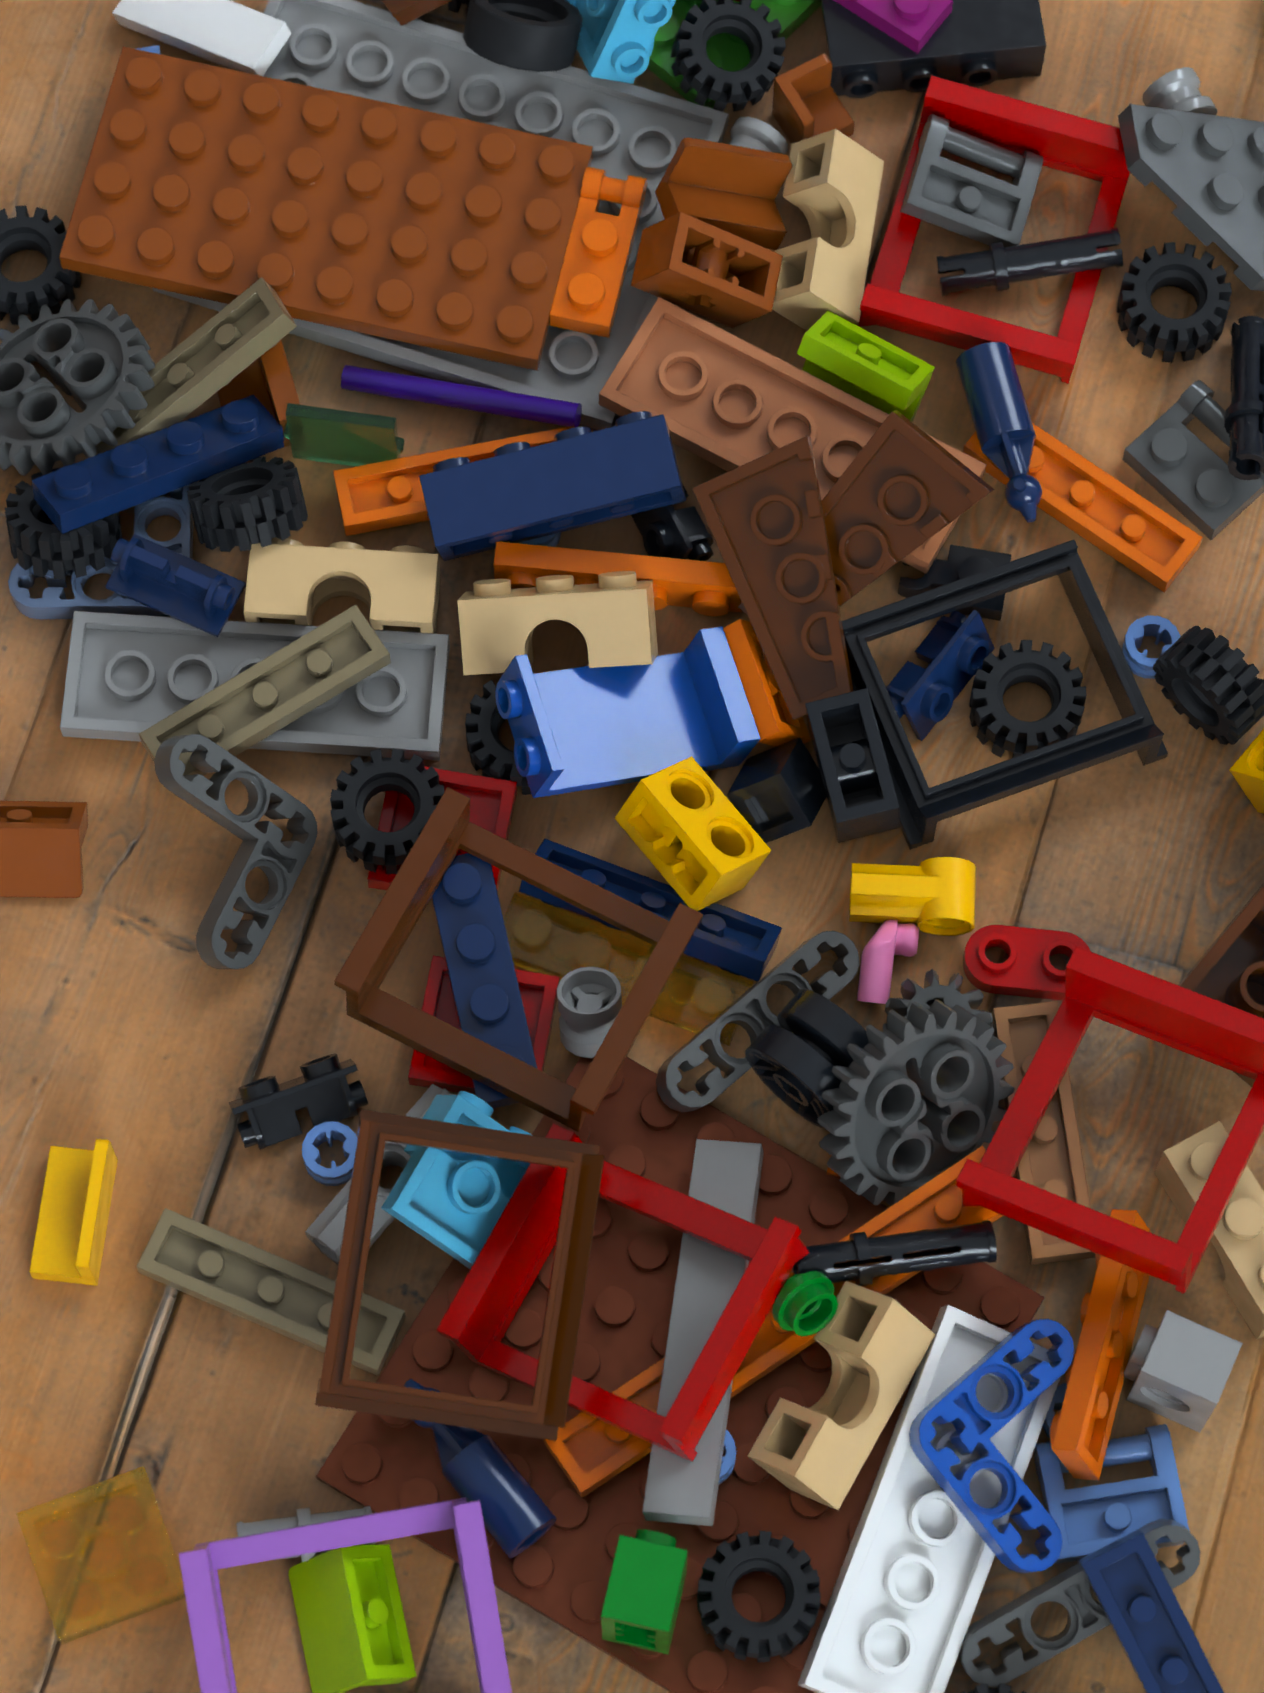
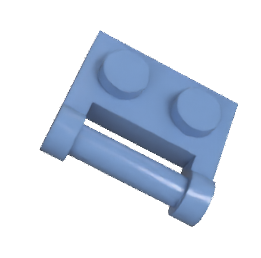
[1034,1424,1189,1564]

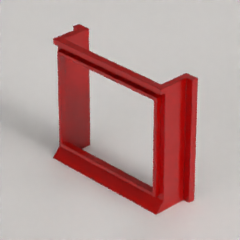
[858,75,1130,383]
[956,946,1264,1294]
[436,1124,810,1462]

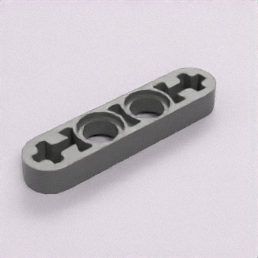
[656,931,860,1112]
[958,1519,1201,1687]

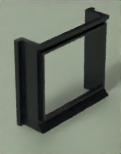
[842,540,1168,850]

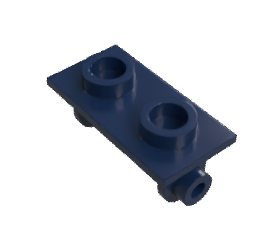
[105,534,246,637]
[886,610,995,741]

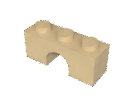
[772,129,884,331]
[243,538,441,634]
[457,571,658,675]
[1154,1121,1264,1340]
[748,1281,936,1510]

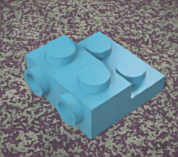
[566,0,676,84]
[381,1091,532,1269]

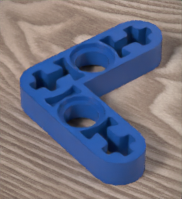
[909,1319,1075,1573]

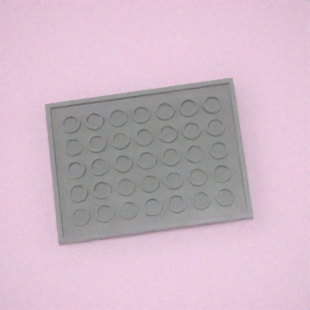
[152,0,729,430]

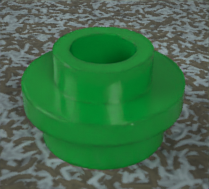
[772,1271,838,1336]

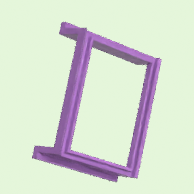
[179,1497,512,1693]

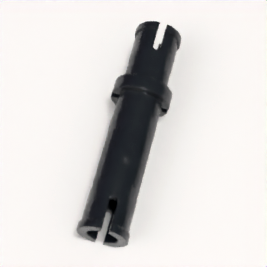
[936,228,1123,296]
[1224,316,1264,480]
[792,1220,997,1286]

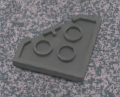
[1118,104,1264,291]

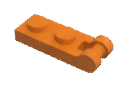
[549,166,647,338]

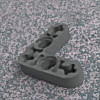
[154,734,318,969]

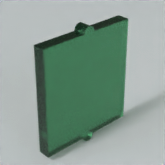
[283,403,405,466]

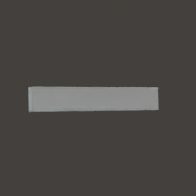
[642,1139,764,1526]

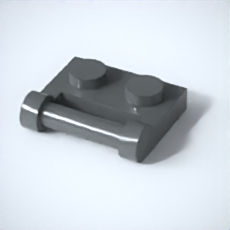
[900,113,1044,248]
[1122,380,1264,540]

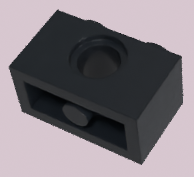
[805,688,900,843]

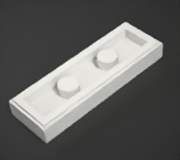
[112,0,291,76]

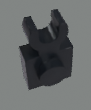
[898,545,1012,621]

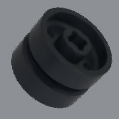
[745,989,869,1131]

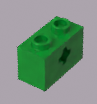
[601,1529,688,1655]

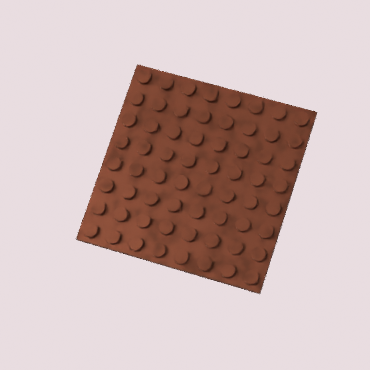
[316,1057,1045,1693]

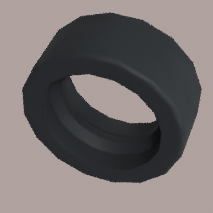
[463,0,583,72]

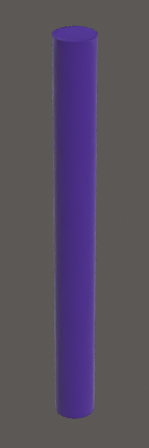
[341,365,582,428]

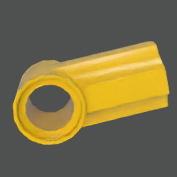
[849,857,976,936]

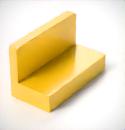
[29,1139,118,1286]

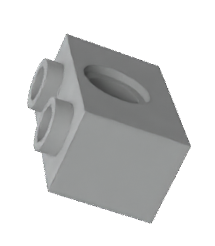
[1124,1310,1243,1433]

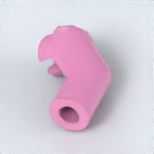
[857,920,919,1004]

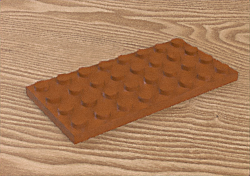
[59,46,593,371]

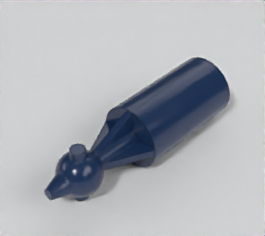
[956,342,1042,523]
[404,1379,557,1558]

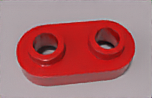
[963,925,1091,1000]

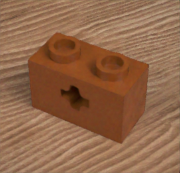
[631,212,783,328]

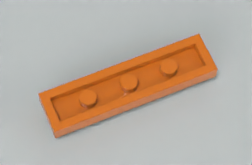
[963,423,1203,593]
[333,427,573,536]
[493,541,742,616]
[1050,1209,1152,1481]

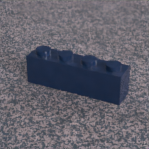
[419,411,686,561]

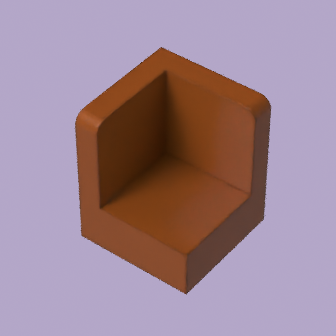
[772,54,854,144]

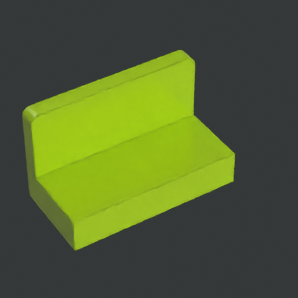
[797,310,935,422]
[289,1544,417,1693]

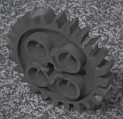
[0,299,155,476]
[817,1000,1015,1206]

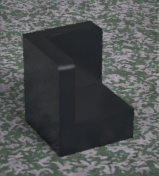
[727,737,826,843]

